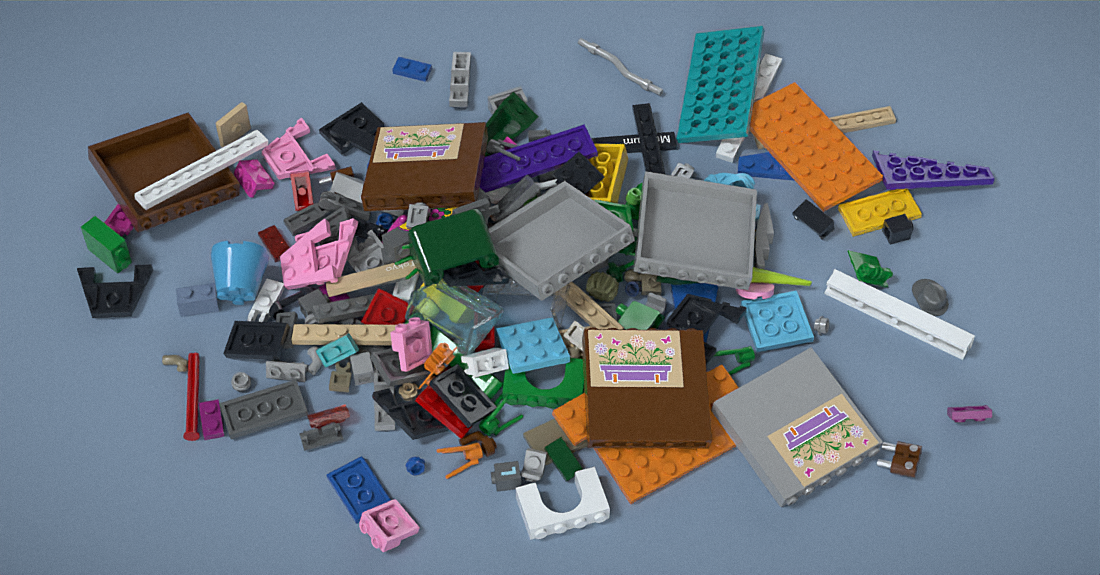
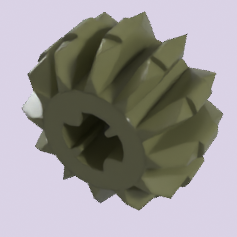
[586,271,619,302]

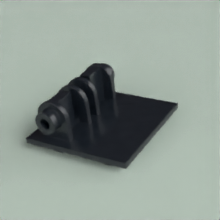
[552,152,605,194]

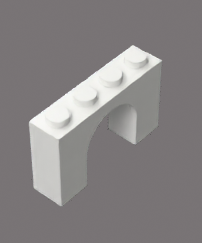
[516,467,610,540]

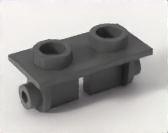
[299,422,343,451]

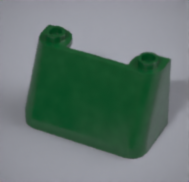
[408,209,499,287]

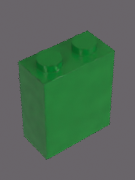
[81,216,132,274]

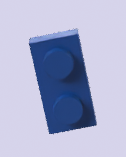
[392,57,432,82]

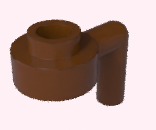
[458,431,497,457]

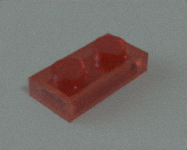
[258,225,289,263]
[307,404,350,429]

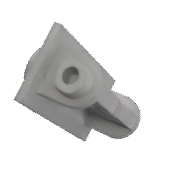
[266,360,308,382]

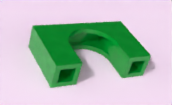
[502,358,584,409]

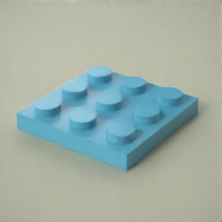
[741,291,814,352]
[496,318,570,374]

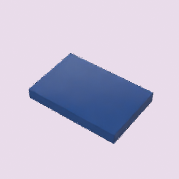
[326,456,391,524]

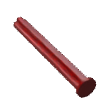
[183,352,200,441]

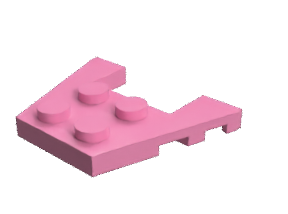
[261,118,336,180]
[295,218,358,285]
[280,219,338,290]

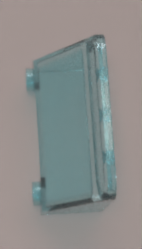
[405,279,504,356]

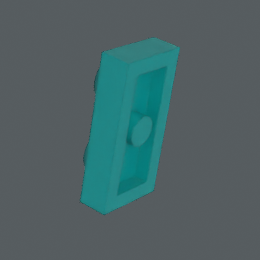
[316,333,359,368]

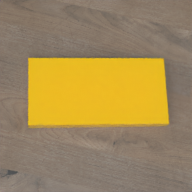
[838,189,922,237]

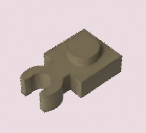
[329,362,351,392]

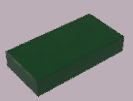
[544,437,583,482]

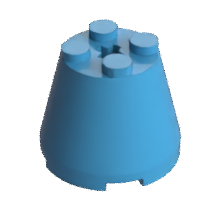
[211,241,269,305]

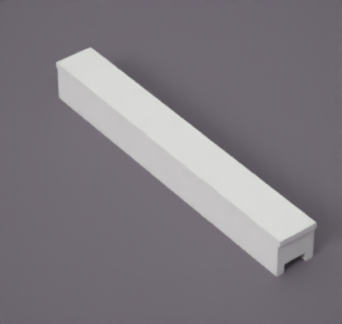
[825,269,975,360]

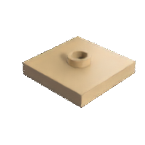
[216,102,251,148]

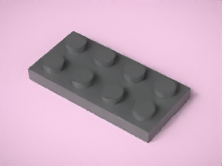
[219,380,308,439]

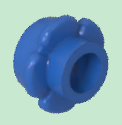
[376,213,394,229]
[405,457,425,475]

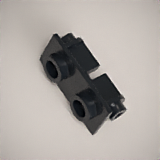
[351,216,389,243]

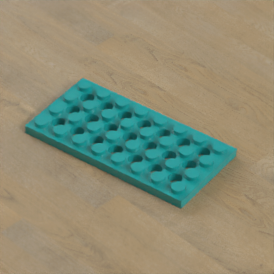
[677,26,765,143]

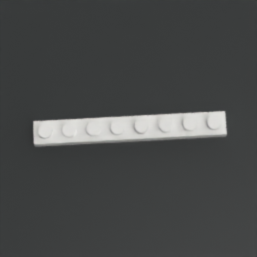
[716,54,782,163]
[135,130,268,210]

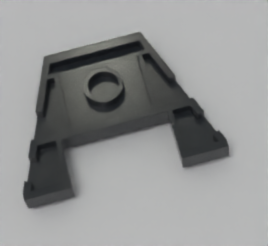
[442,261,510,287]
[77,264,153,318]
[666,294,747,365]
[372,376,449,440]

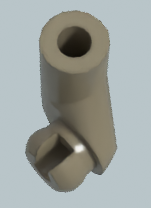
[162,355,188,372]

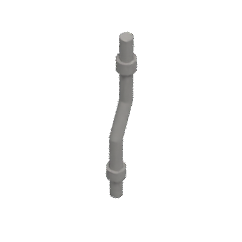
[578,38,663,96]

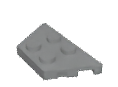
[348,230,406,288]

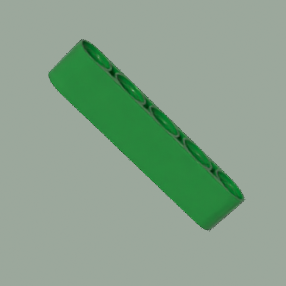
[430,326,503,400]

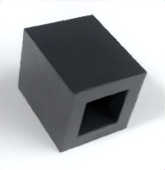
[882,214,914,245]

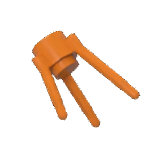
[436,442,483,479]

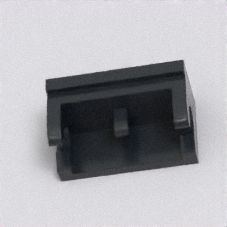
[792,199,835,240]

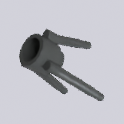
[486,139,521,161]

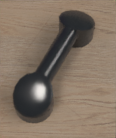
[269,287,316,320]

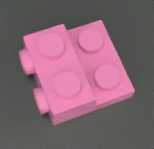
[390,317,432,372]
[359,499,420,552]

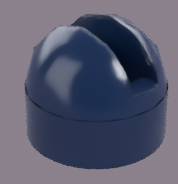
[625,281,641,297]

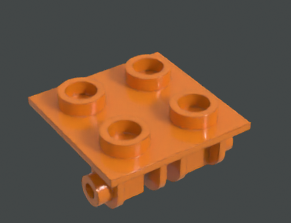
[418,343,458,390]

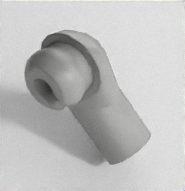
[307,346,323,375]

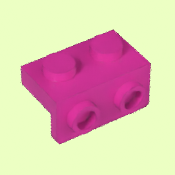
[233,159,275,198]
[104,204,134,237]

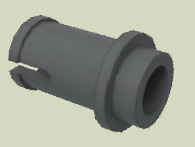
[528,128,551,142]

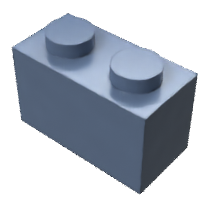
[176,283,219,317]

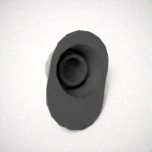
[912,279,949,316]

